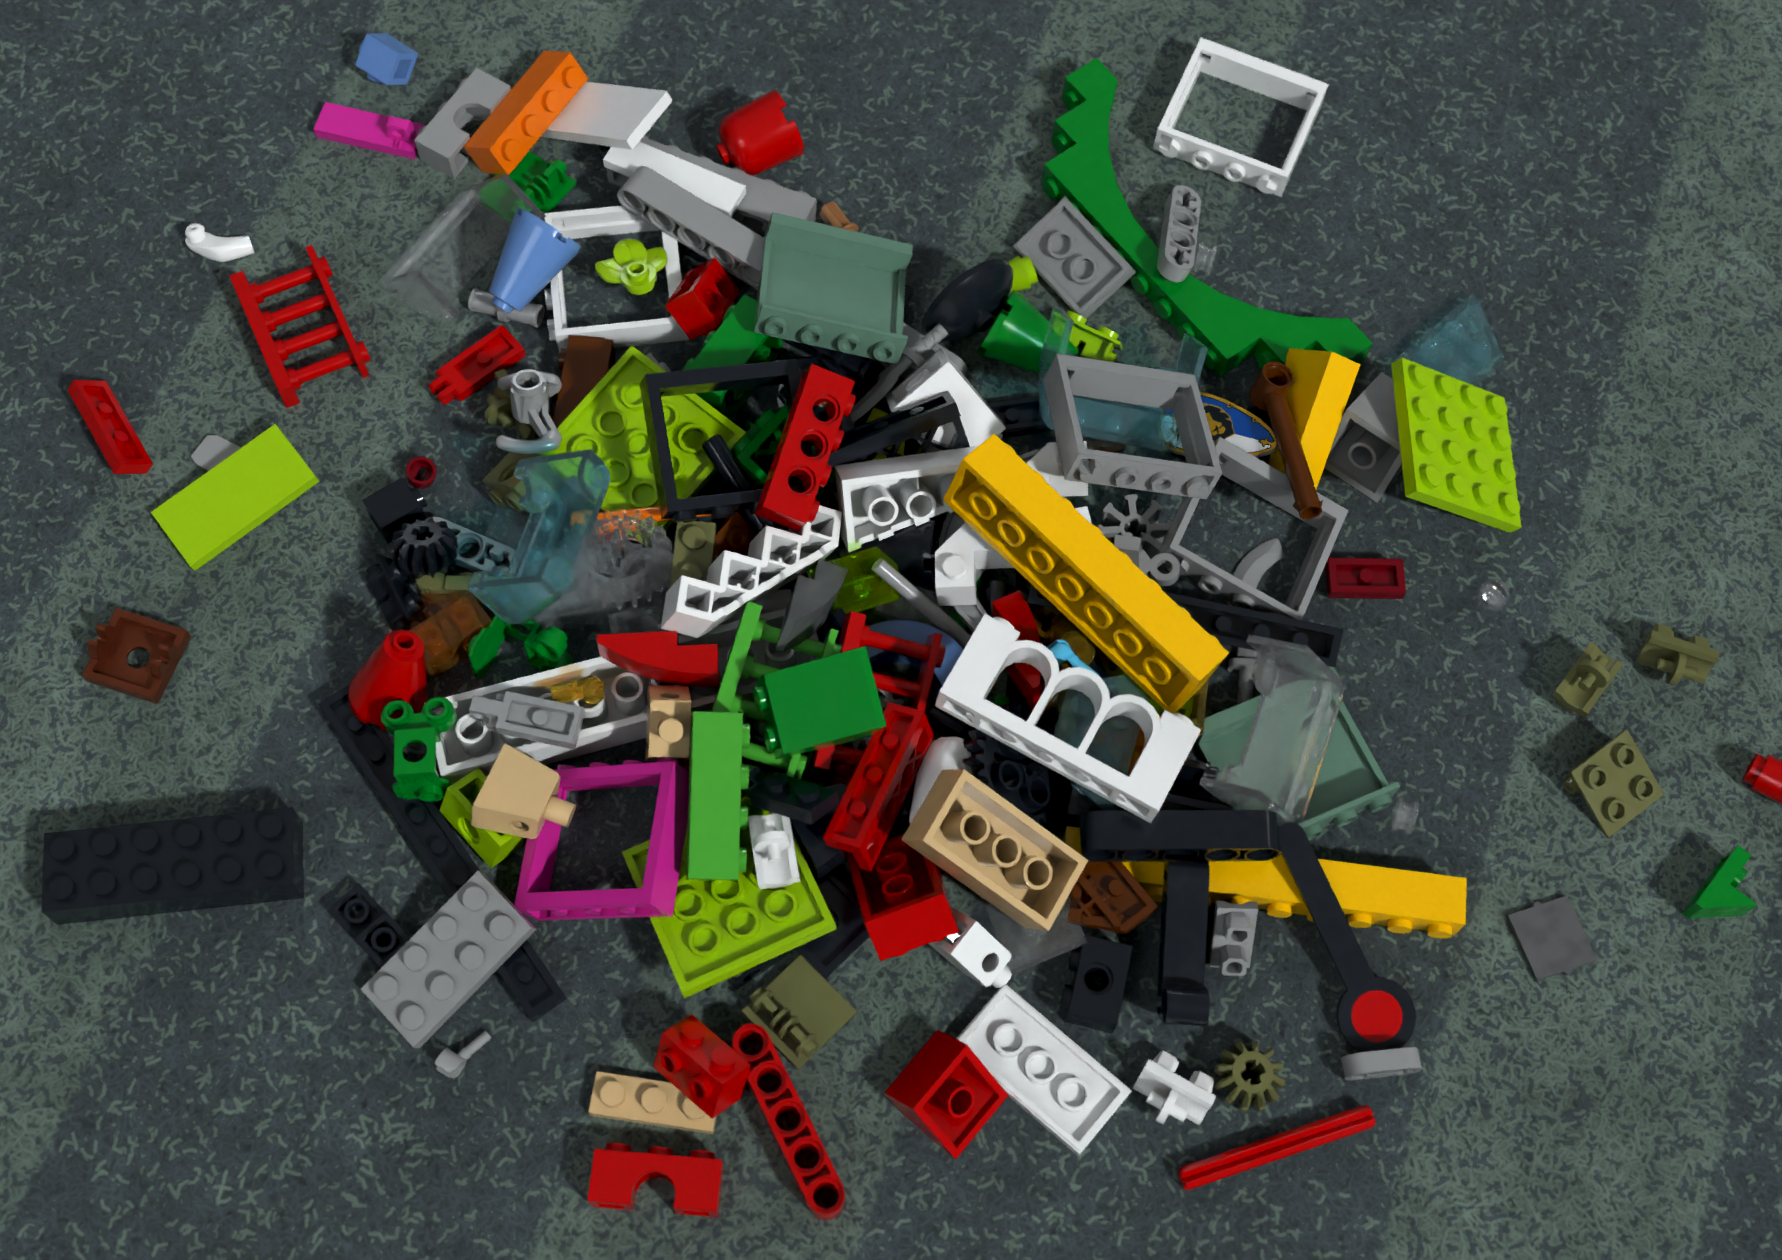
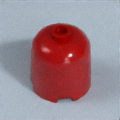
[716,90,804,176]

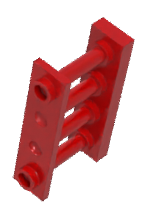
[229,245,371,408]
[809,611,945,782]

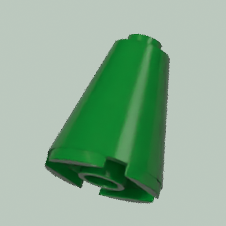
[976,290,1079,376]

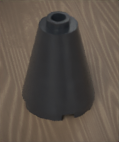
[839,516,943,592]

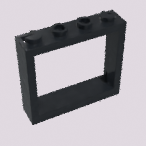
[640,359,819,523]

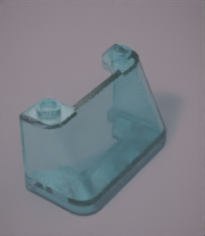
[467,449,610,624]

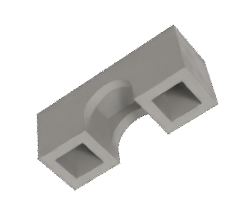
[414,68,511,179]

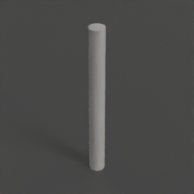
[871,558,971,649]

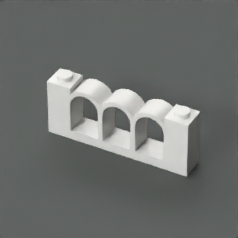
[935,614,1201,823]

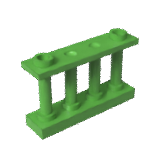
[711,601,841,779]

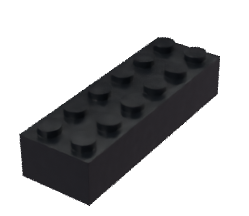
[41,807,304,925]

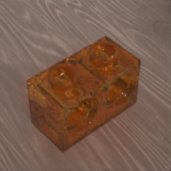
[409,592,492,680]

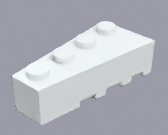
[834,446,978,552]

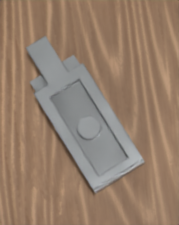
[469,691,585,750]

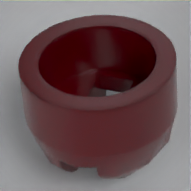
[406,457,437,489]

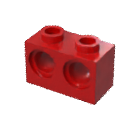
[665,257,740,340]

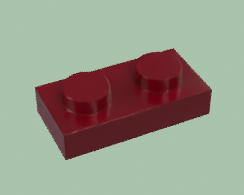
[1325,558,1406,599]

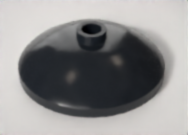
[921,259,1014,343]

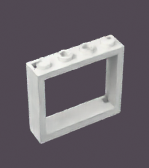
[1153,38,1329,197]
[544,205,689,354]

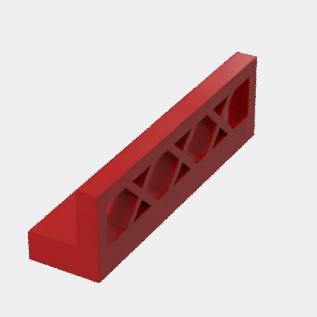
[823,702,934,872]

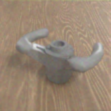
[496,369,562,454]

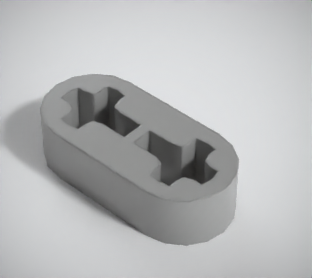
[1341,1047,1422,1080]

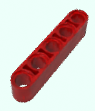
[732,1023,845,1220]

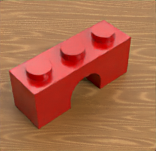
[587,1143,724,1218]

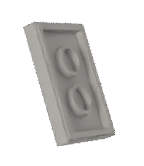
[1013,197,1136,319]

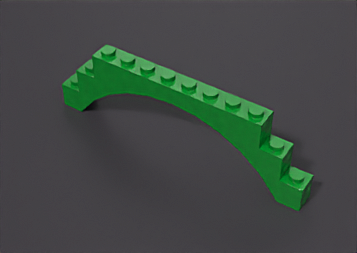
[1041,57,1373,377]

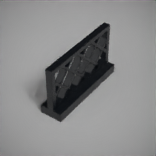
[811,391,970,531]

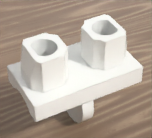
[748,813,800,889]
[1133,1051,1216,1125]

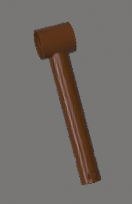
[1249,362,1323,519]

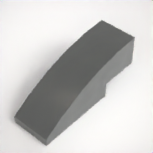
[776,559,848,652]

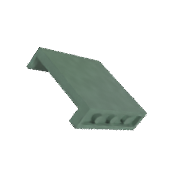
[754,212,913,364]
[1194,666,1401,841]

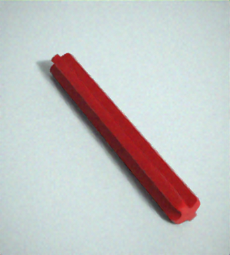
[1178,1105,1376,1190]

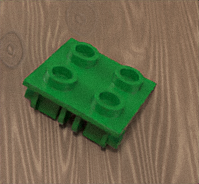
[478,151,577,220]

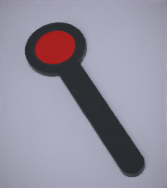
[1278,822,1416,1052]

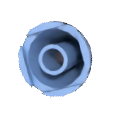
[489,207,582,314]

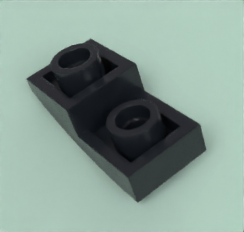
[327,883,410,969]

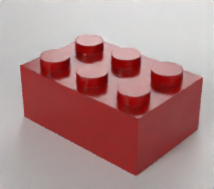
[848,833,959,961]

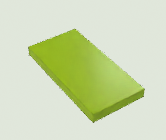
[151,424,320,571]

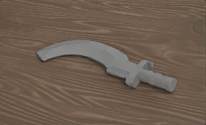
[850,324,948,422]
[1227,538,1285,705]

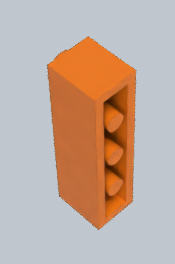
[463,51,589,175]

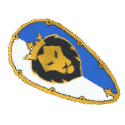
[1156,392,1278,458]

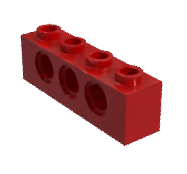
[754,364,856,531]

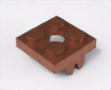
[81,608,191,704]

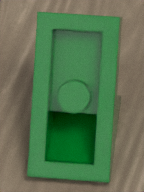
[1681,845,1756,919]

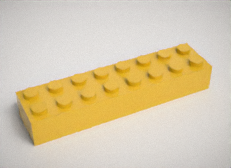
[943,434,1229,713]

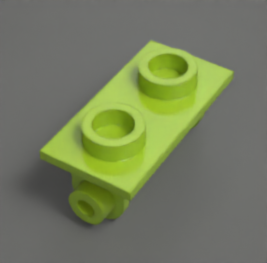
[1053,310,1123,362]

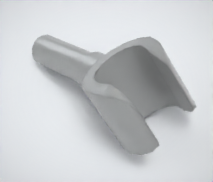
[435,1031,491,1078]

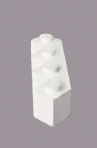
[935,441,1088,606]
[661,505,842,638]

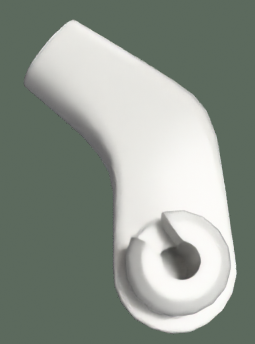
[185,223,254,262]

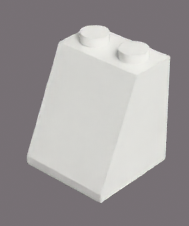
[885,348,1006,453]

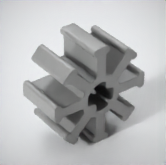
[1098,494,1172,559]

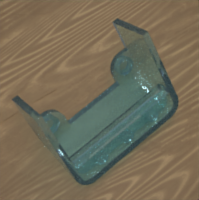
[1039,307,1208,451]

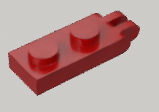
[428,325,526,405]

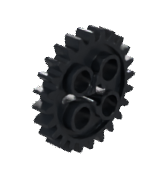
[963,704,1069,828]

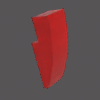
[992,590,1043,711]
[597,631,720,687]

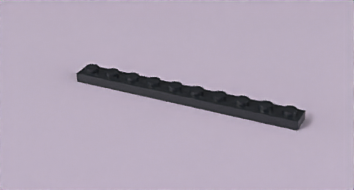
[318,684,567,1023]

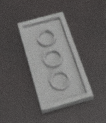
[361,871,537,1049]

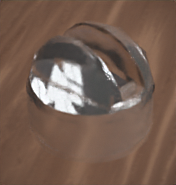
[1477,579,1509,611]

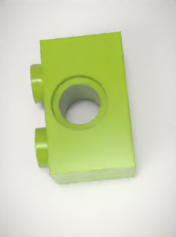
[439,768,525,868]

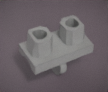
[1208,901,1258,976]

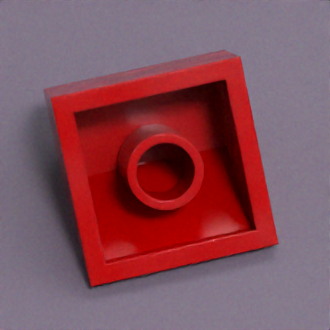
[884,1030,1009,1159]

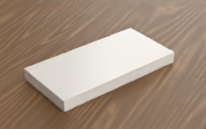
[541,82,672,150]
[956,984,1132,1156]

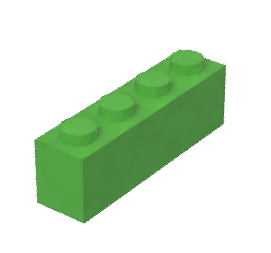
[686,711,750,881]

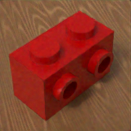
[653,1014,751,1119]

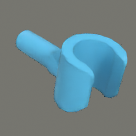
[1046,639,1099,675]

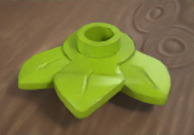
[595,239,668,295]

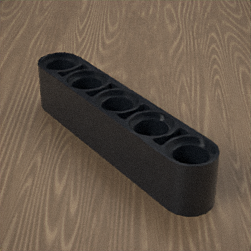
[1079,810,1281,862]

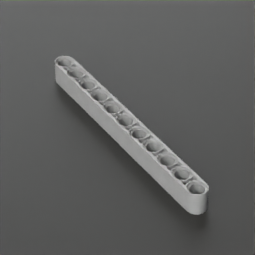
[617,166,967,379]

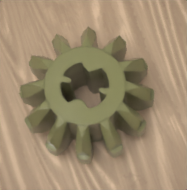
[1213,1040,1285,1113]

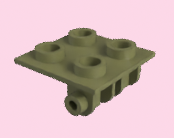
[1563,729,1664,838]
[741,955,857,1070]

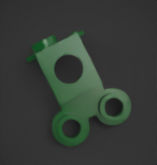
[467,609,573,679]
[381,697,457,802]

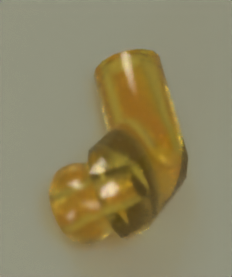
[550,675,605,704]

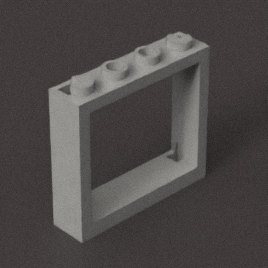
[1043,354,1222,499]
[1158,437,1348,620]

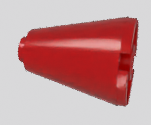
[348,630,428,732]

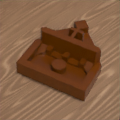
[1068,861,1158,934]

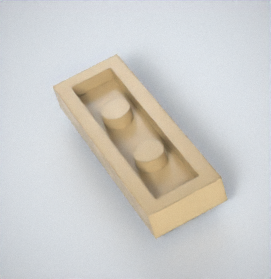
[588,1071,717,1134]

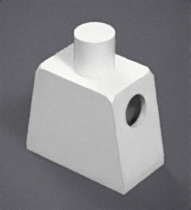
[928,907,1012,988]

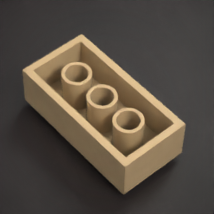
[901,769,1088,931]

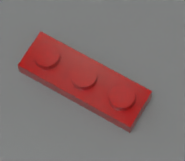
[68,380,153,474]

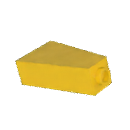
[1268,348,1360,490]

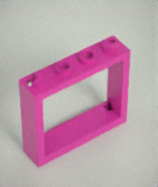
[514,757,689,921]

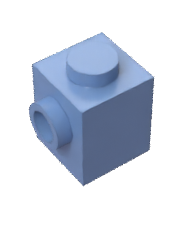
[355,33,419,85]

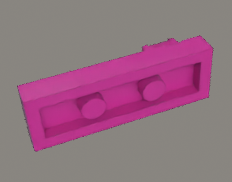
[313,102,424,160]

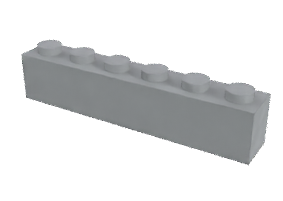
[606,136,817,237]

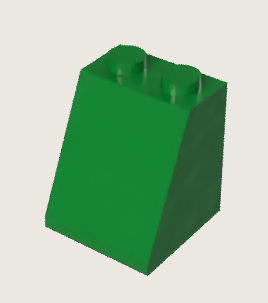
[753,646,886,759]

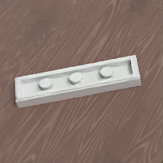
[603,141,746,218]

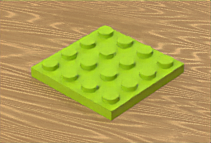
[540,346,747,549]
[1391,357,1522,532]
[622,797,837,998]

